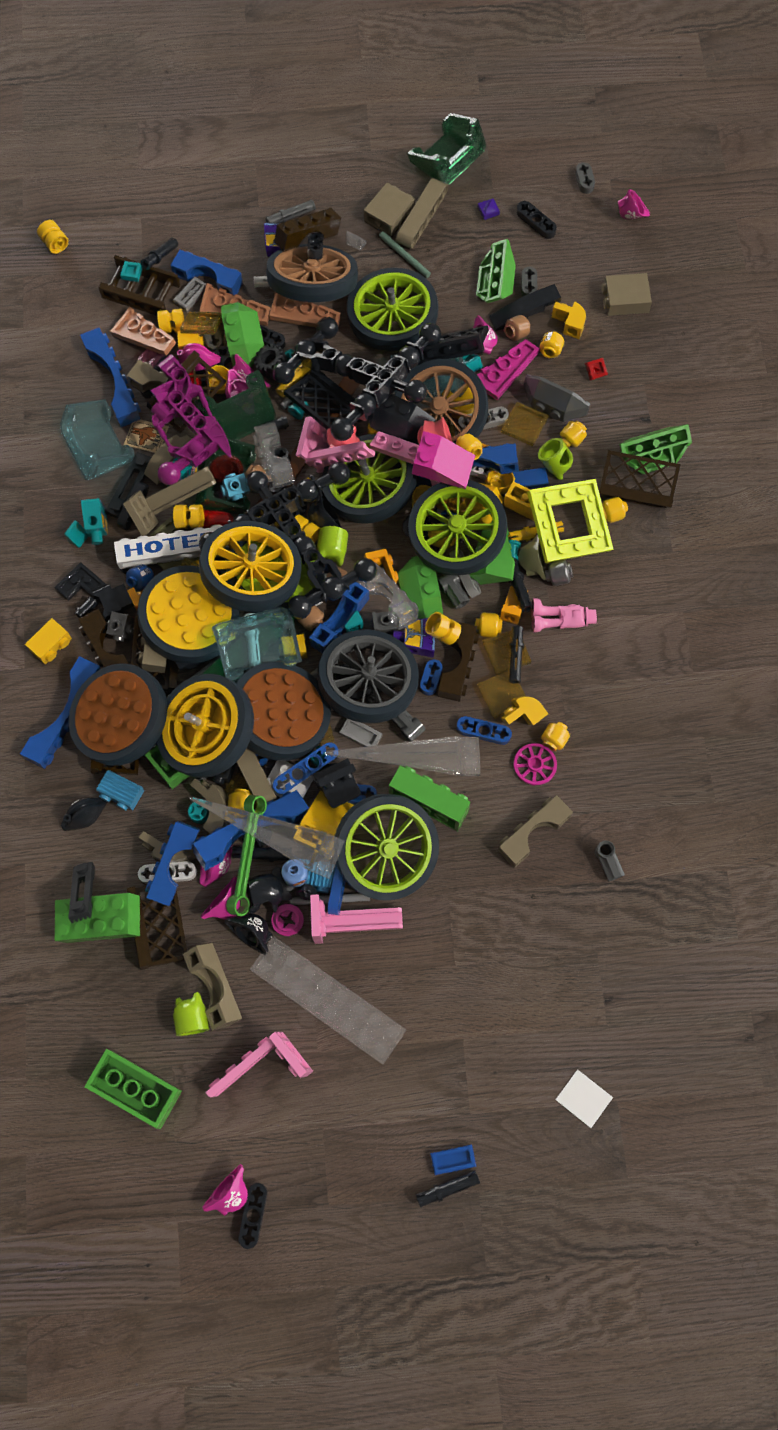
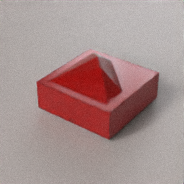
[585,358,608,381]

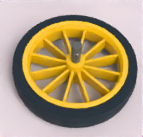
[199,521,301,612]

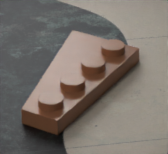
[199,283,271,326]
[269,293,341,328]
[110,307,176,356]

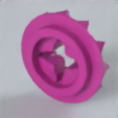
[272,904,304,937]

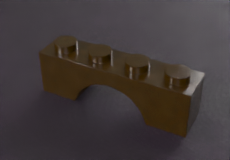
[274,208,341,252]
[78,609,129,668]
[438,622,480,702]

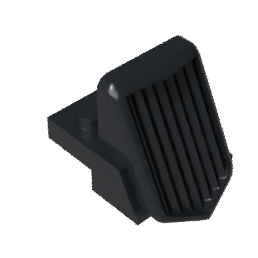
[311,758,361,808]

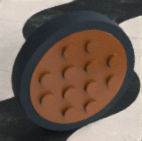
[236,662,331,761]
[69,664,168,766]

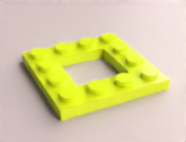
[527,479,613,563]

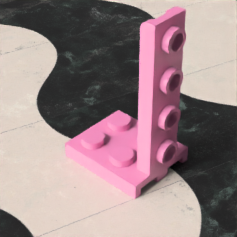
[296,416,375,473]
[370,431,441,486]
[310,894,403,944]
[206,1032,313,1097]

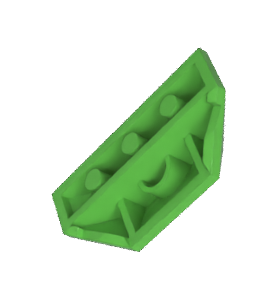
[476,239,516,303]
[221,302,264,368]
[619,424,692,474]
[398,556,443,619]

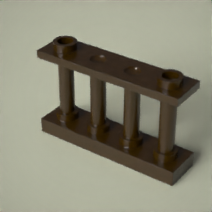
[98,255,180,316]

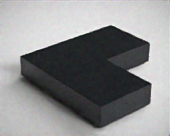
[54,562,107,601]

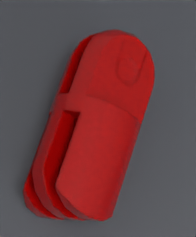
[203,510,234,528]

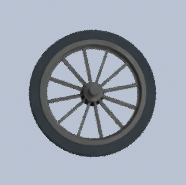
[317,630,419,723]

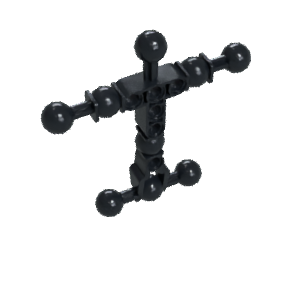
[272,317,441,441]
[199,462,377,620]

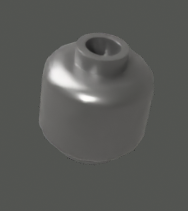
[545,560,573,586]

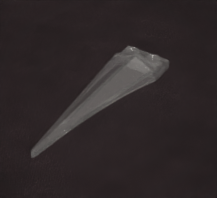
[325,736,481,776]
[189,797,345,879]

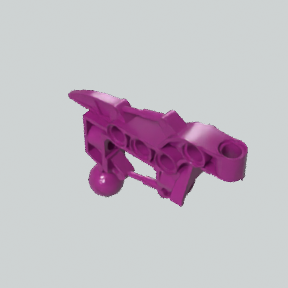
[151,354,232,485]

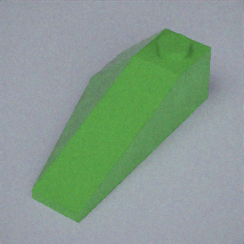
[469,520,515,585]

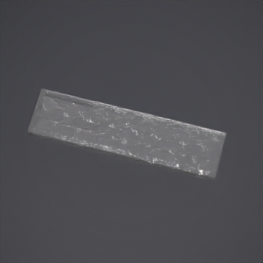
[250,936,407,1065]

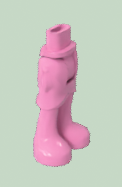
[531,598,597,633]

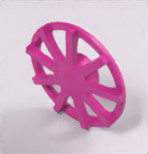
[513,743,557,786]

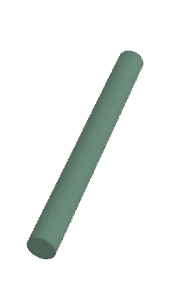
[379,231,431,278]

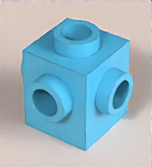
[220,473,249,501]

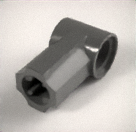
[437,574,470,609]
[391,710,425,743]
[594,840,625,882]

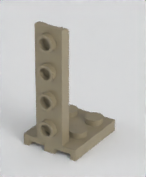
[123,466,216,536]

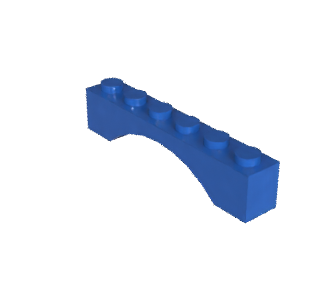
[80,327,141,427]
[416,443,519,487]
[20,656,101,769]
[193,790,309,871]

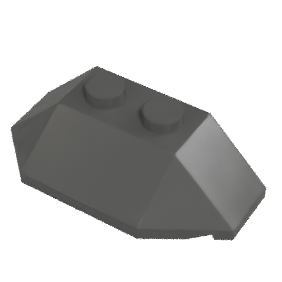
[524,374,590,422]

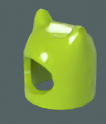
[538,438,573,480]
[317,526,348,567]
[173,992,210,1036]

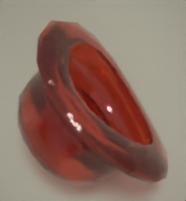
[210,455,244,485]

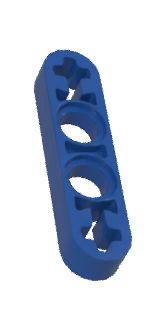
[272,743,338,794]

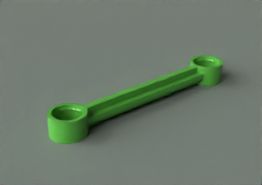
[226,795,267,916]

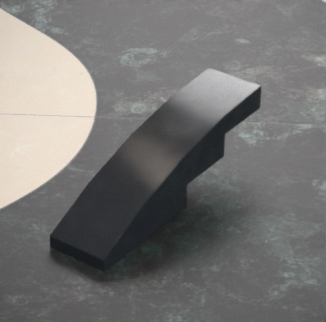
[489,284,562,331]

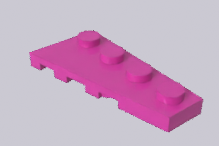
[477,339,540,400]

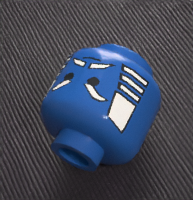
[126,564,154,591]

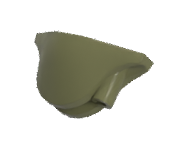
[518,534,547,580]

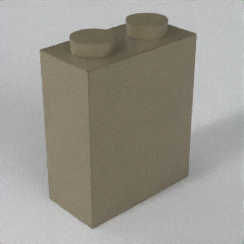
[364,183,415,237]
[601,273,652,316]

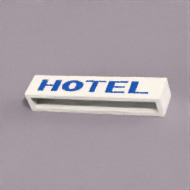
[114,525,229,569]

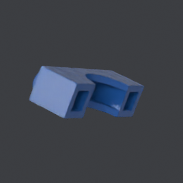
[170,250,243,296]
[309,582,369,654]
[145,821,200,906]

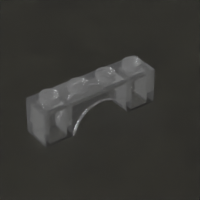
[252,422,295,489]
[357,562,419,630]

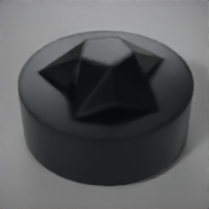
[296,884,317,900]

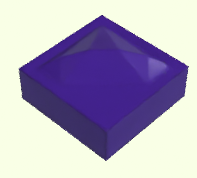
[478,198,500,220]

